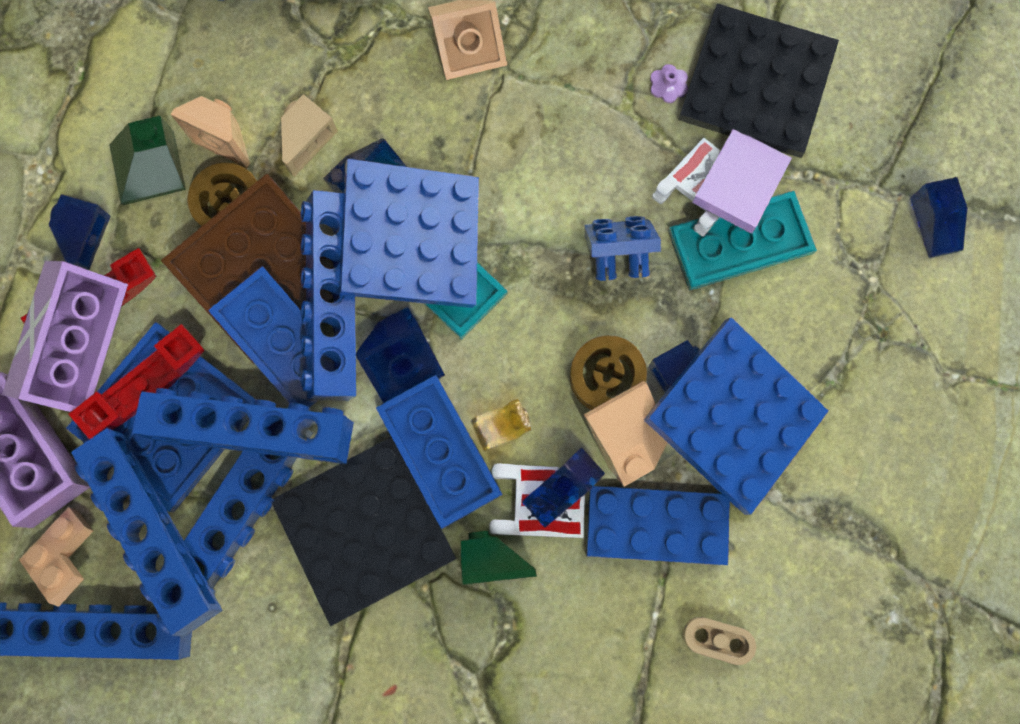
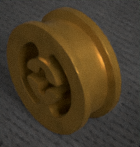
[187,163,257,227]
[570,335,647,410]

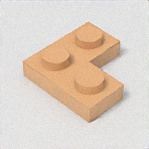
[19,507,93,607]

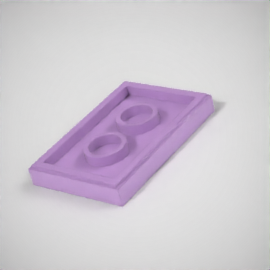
[692,129,792,234]

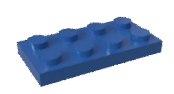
[208,266,334,407]
[376,375,503,529]
[586,486,730,565]

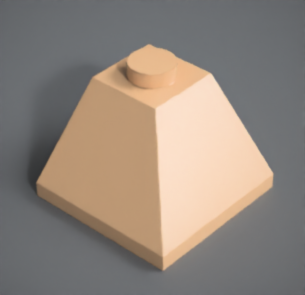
[428,0,507,80]
[171,96,250,169]
[584,381,667,486]

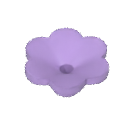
[650,64,688,103]

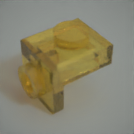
[471,399,531,452]

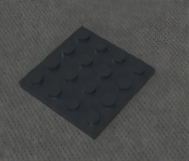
[678,3,839,158]
[272,437,457,626]

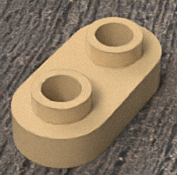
[683,617,756,665]

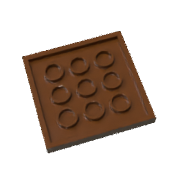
[161,174,334,364]

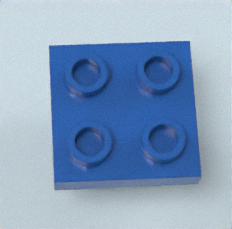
[584,216,661,281]

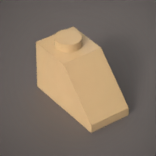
[281,94,338,177]

